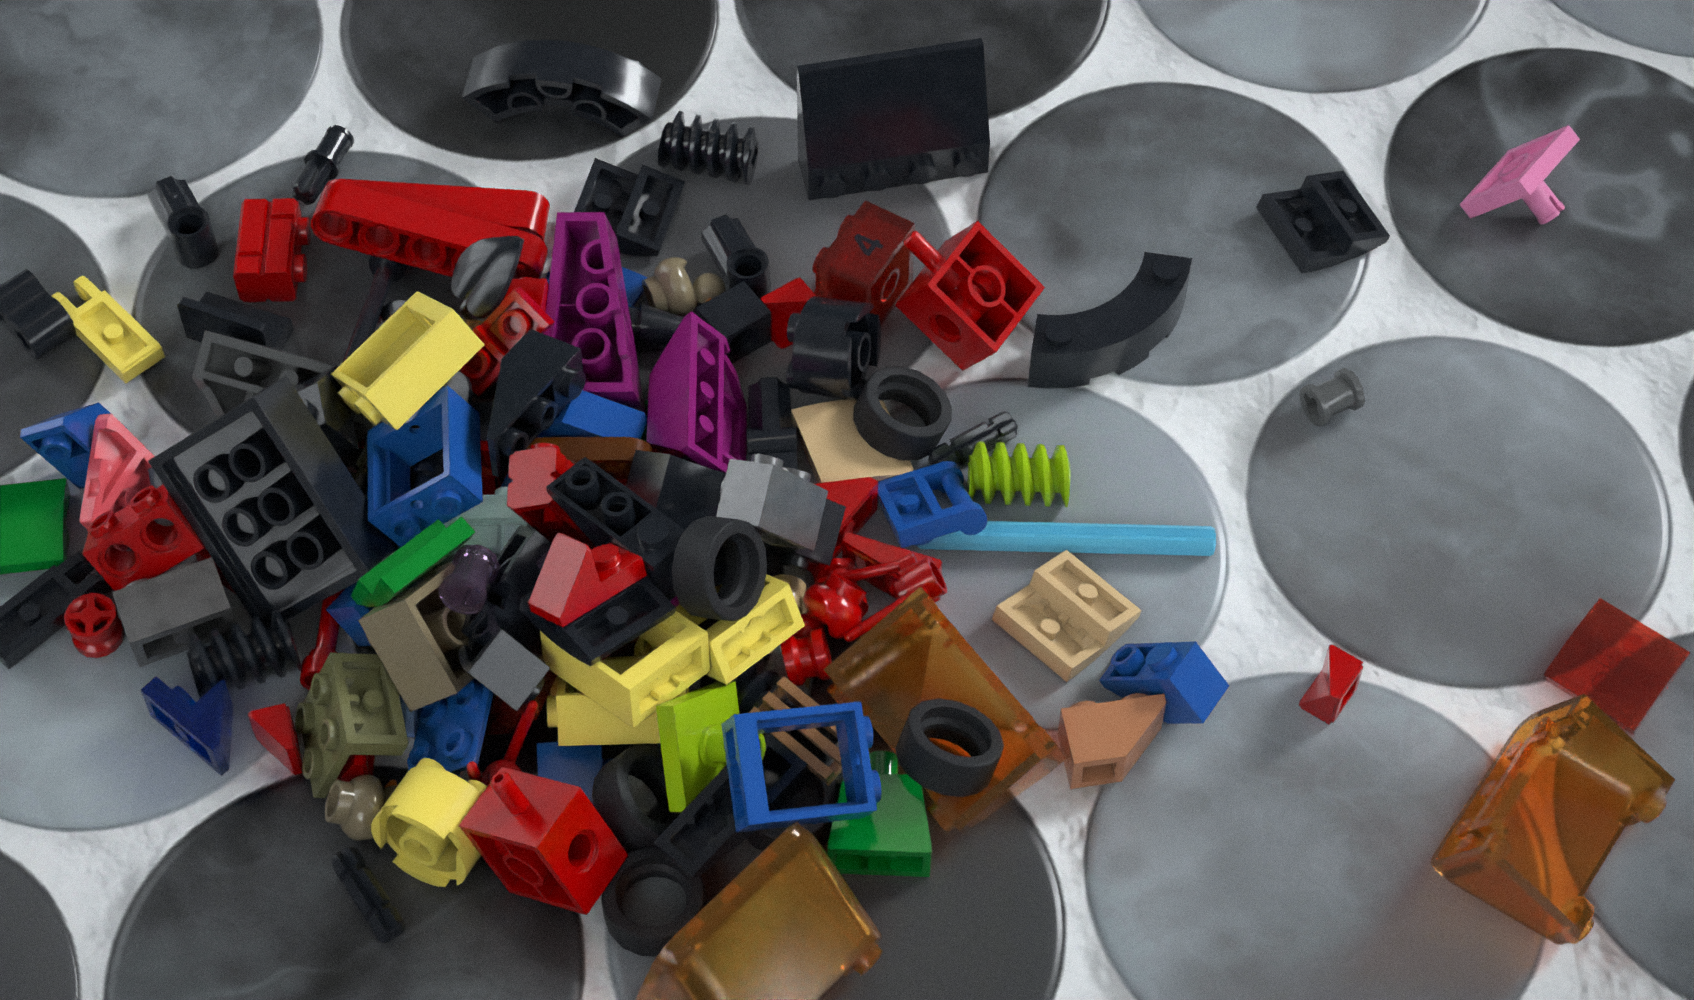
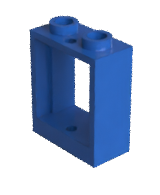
[367,385,483,547]
[721,701,881,833]

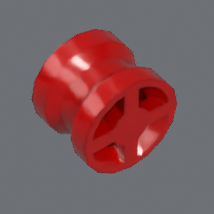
[64,593,125,658]
[781,627,834,686]

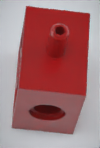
[895,220,1045,371]
[459,767,629,915]

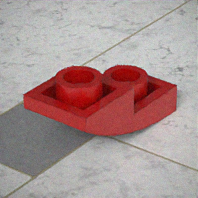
[459,287,555,397]

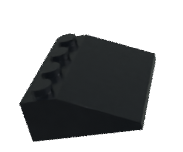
[797,38,990,200]
[148,376,399,628]

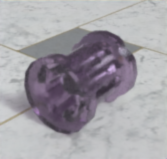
[439,544,500,615]

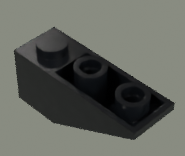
[487,329,586,477]
[546,457,685,601]

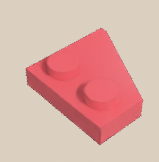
[79,413,155,551]

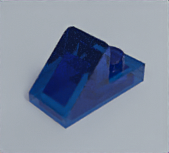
[141,676,233,776]

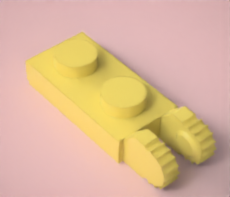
[52,275,165,384]

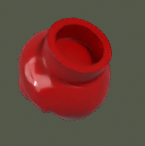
[793,571,867,639]

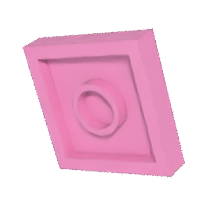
[1459,125,1580,225]

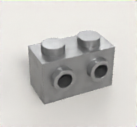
[716,454,828,551]
[112,557,236,667]

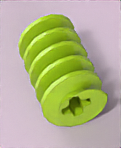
[967,441,1071,508]

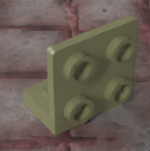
[295,652,409,798]

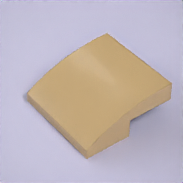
[791,399,914,483]
[992,550,1142,682]

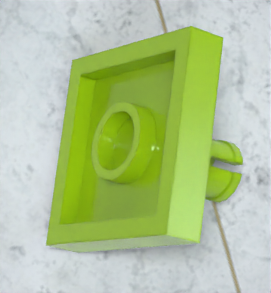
[656,681,766,812]

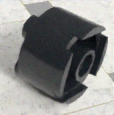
[786,296,881,400]

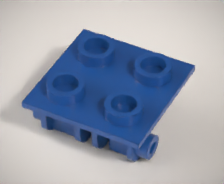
[407,678,494,777]

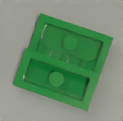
[0,478,70,575]
[351,516,475,607]

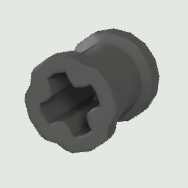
[1299,368,1365,427]

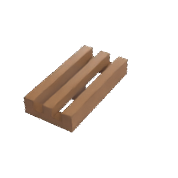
[749,676,842,786]

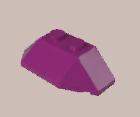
[646,311,747,476]

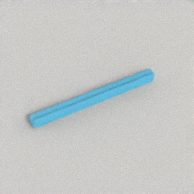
[917,521,1216,556]

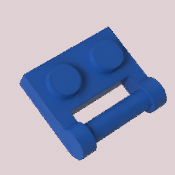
[878,461,987,548]

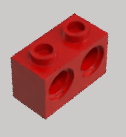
[82,485,205,591]

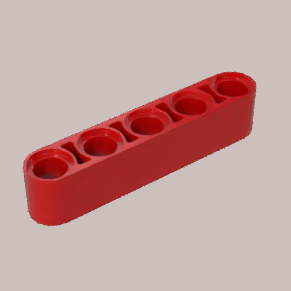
[325,179,550,241]
[311,181,548,279]

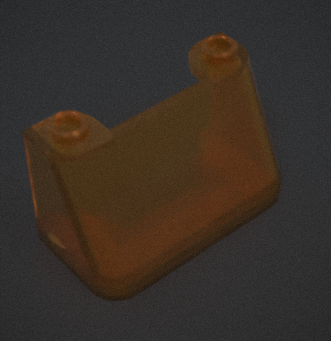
[824,587,1067,834]
[1430,694,1675,945]
[635,821,884,1000]

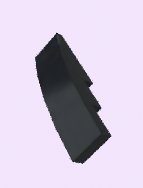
[654,727,839,879]

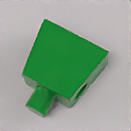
[828,750,932,877]

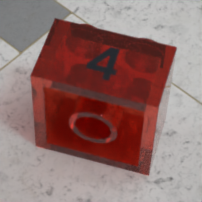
[812,200,915,325]

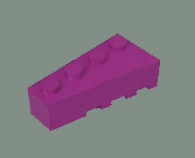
[544,212,646,415]

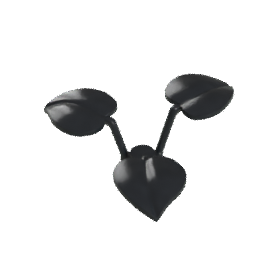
[374,236,524,456]

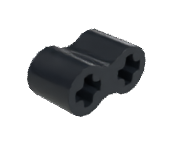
[0,269,76,359]

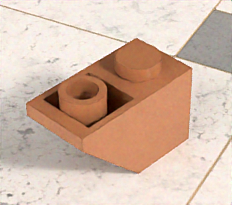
[1057,693,1166,789]

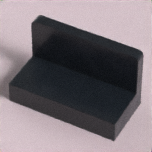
[177,291,294,350]

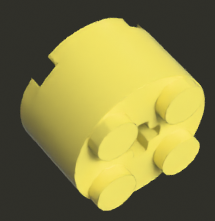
[371,758,487,887]

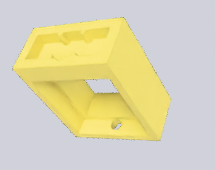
[331,291,484,430]
[650,574,805,685]
[540,611,710,728]
[547,656,689,746]

